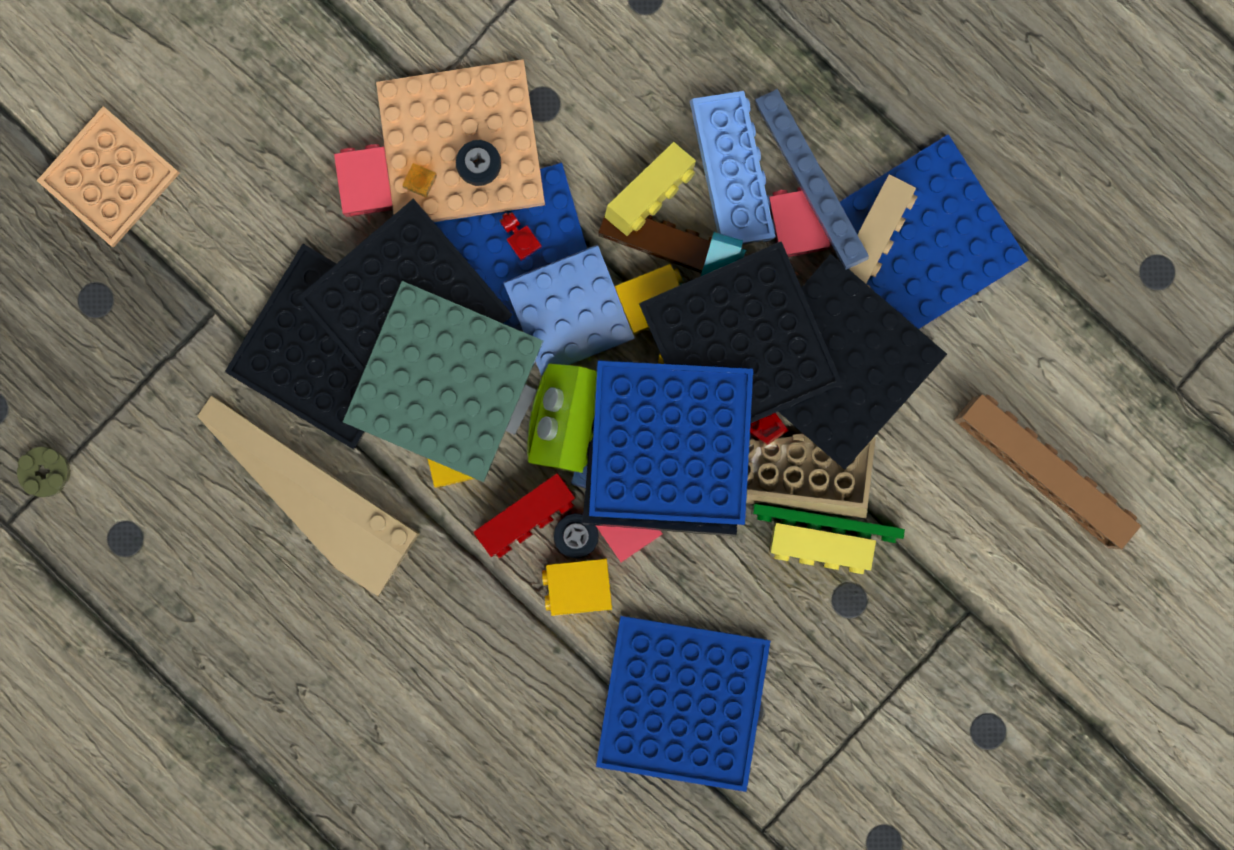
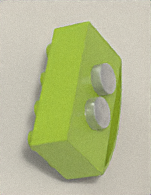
[527,363,597,473]

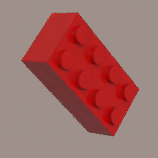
[473,473,576,558]

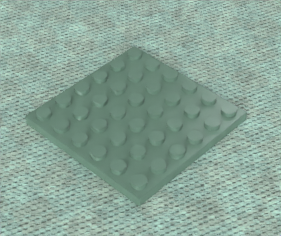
[343,281,544,482]

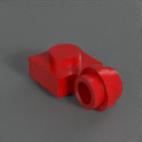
[499,212,542,261]

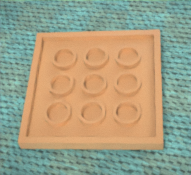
[37,106,180,247]

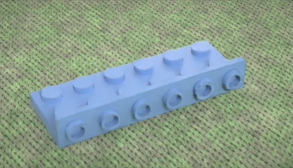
[690,91,775,244]

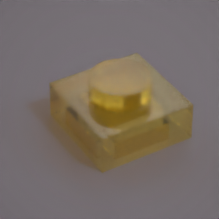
[402,163,437,198]

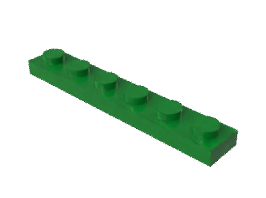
[751,504,905,543]

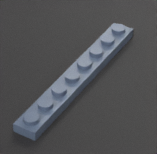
[755,89,869,270]

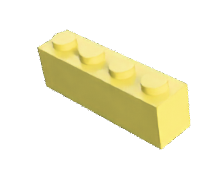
[605,142,696,236]
[769,523,876,574]

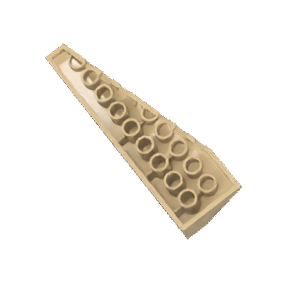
[197,396,420,596]
[746,434,876,518]

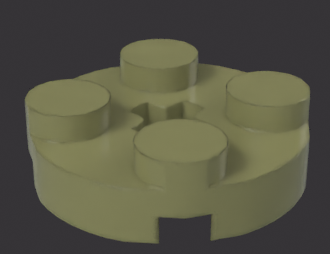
[17,447,70,497]

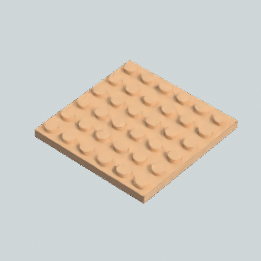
[376,59,545,222]

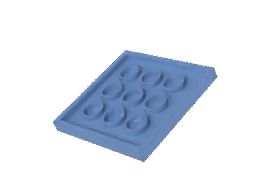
[504,244,635,376]

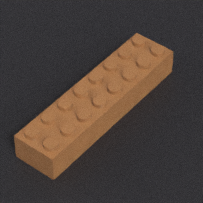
[953,394,1141,550]

